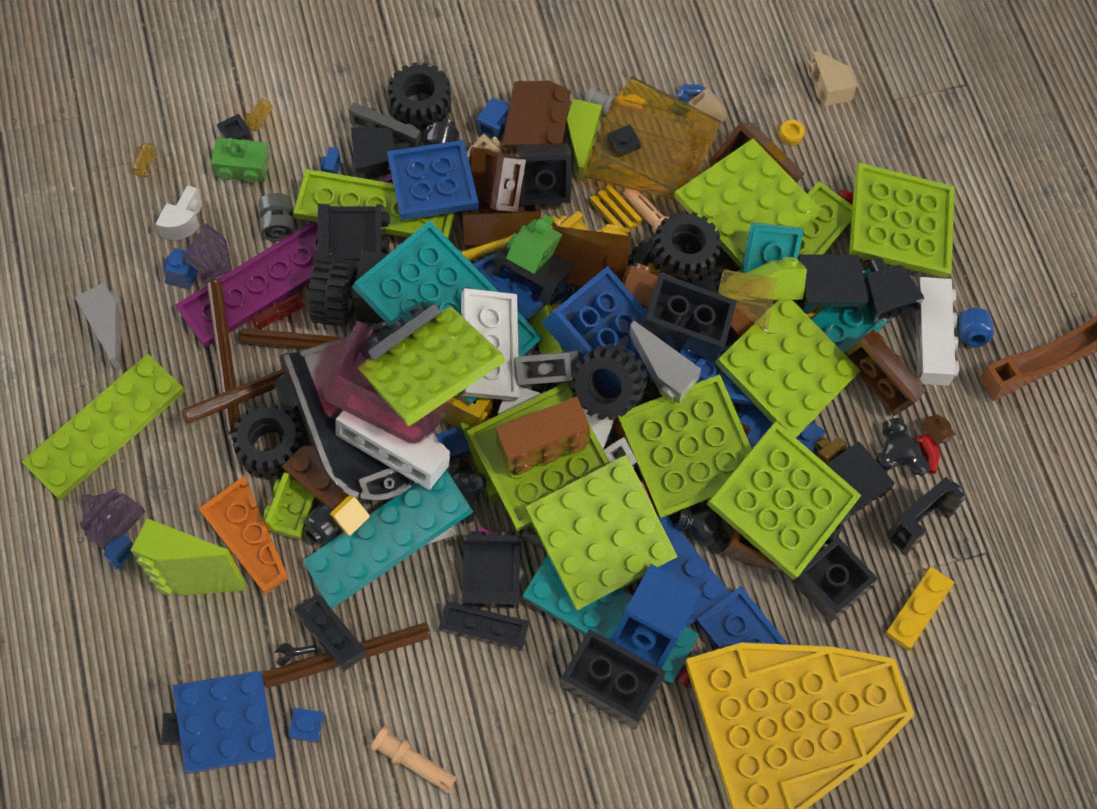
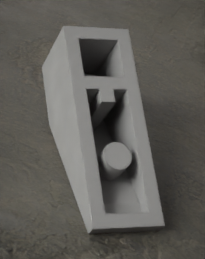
[75,282,122,370]
[629,321,701,403]

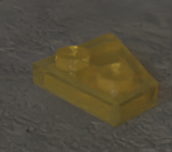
[719,270,777,332]

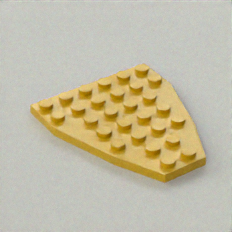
[684,643,914,809]

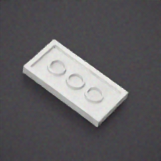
[461,288,519,401]

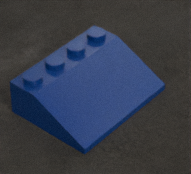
[541,266,678,395]

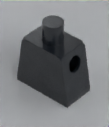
[350,127,409,179]
[864,258,924,324]

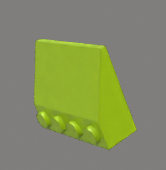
[131,518,247,596]

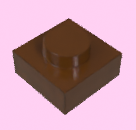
[920,414,956,445]

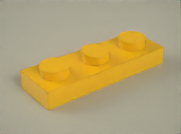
[885,567,955,651]

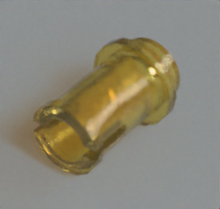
[244,98,273,131]
[131,143,158,178]

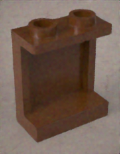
[469,147,526,212]

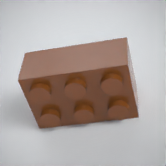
[496,397,590,474]

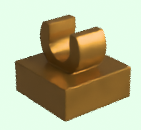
[815,436,847,464]

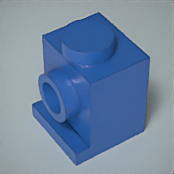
[476,97,509,141]
[164,248,199,290]

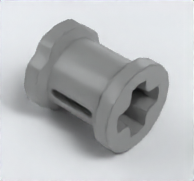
[585,86,616,116]

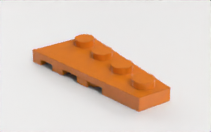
[198,476,288,595]

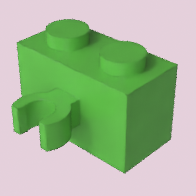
[211,137,270,183]
[506,214,562,274]

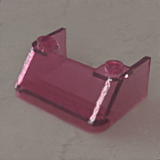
[323,321,456,444]

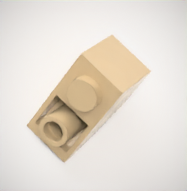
[807,51,857,107]

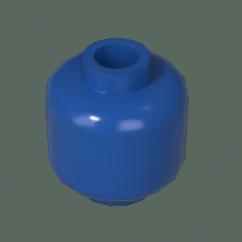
[957,307,994,347]

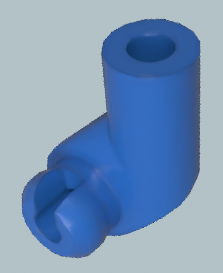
[677,84,715,102]

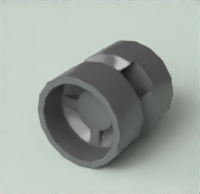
[258,193,294,242]

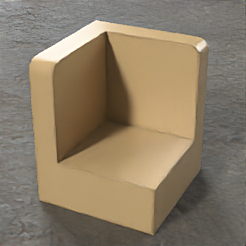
[688,88,727,132]

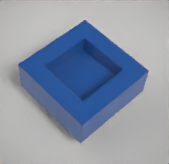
[321,147,341,174]
[436,426,470,460]
[103,534,133,569]
[288,708,325,743]

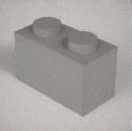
[515,351,579,385]

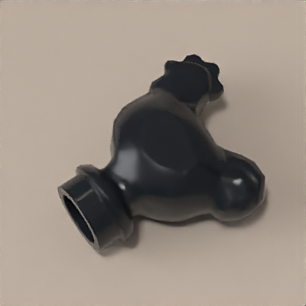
[876,418,930,477]
[447,457,487,524]
[672,506,729,555]

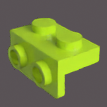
[263,472,316,540]

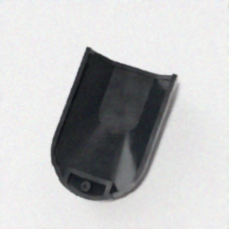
[279,321,428,501]

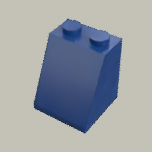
[611,564,702,669]

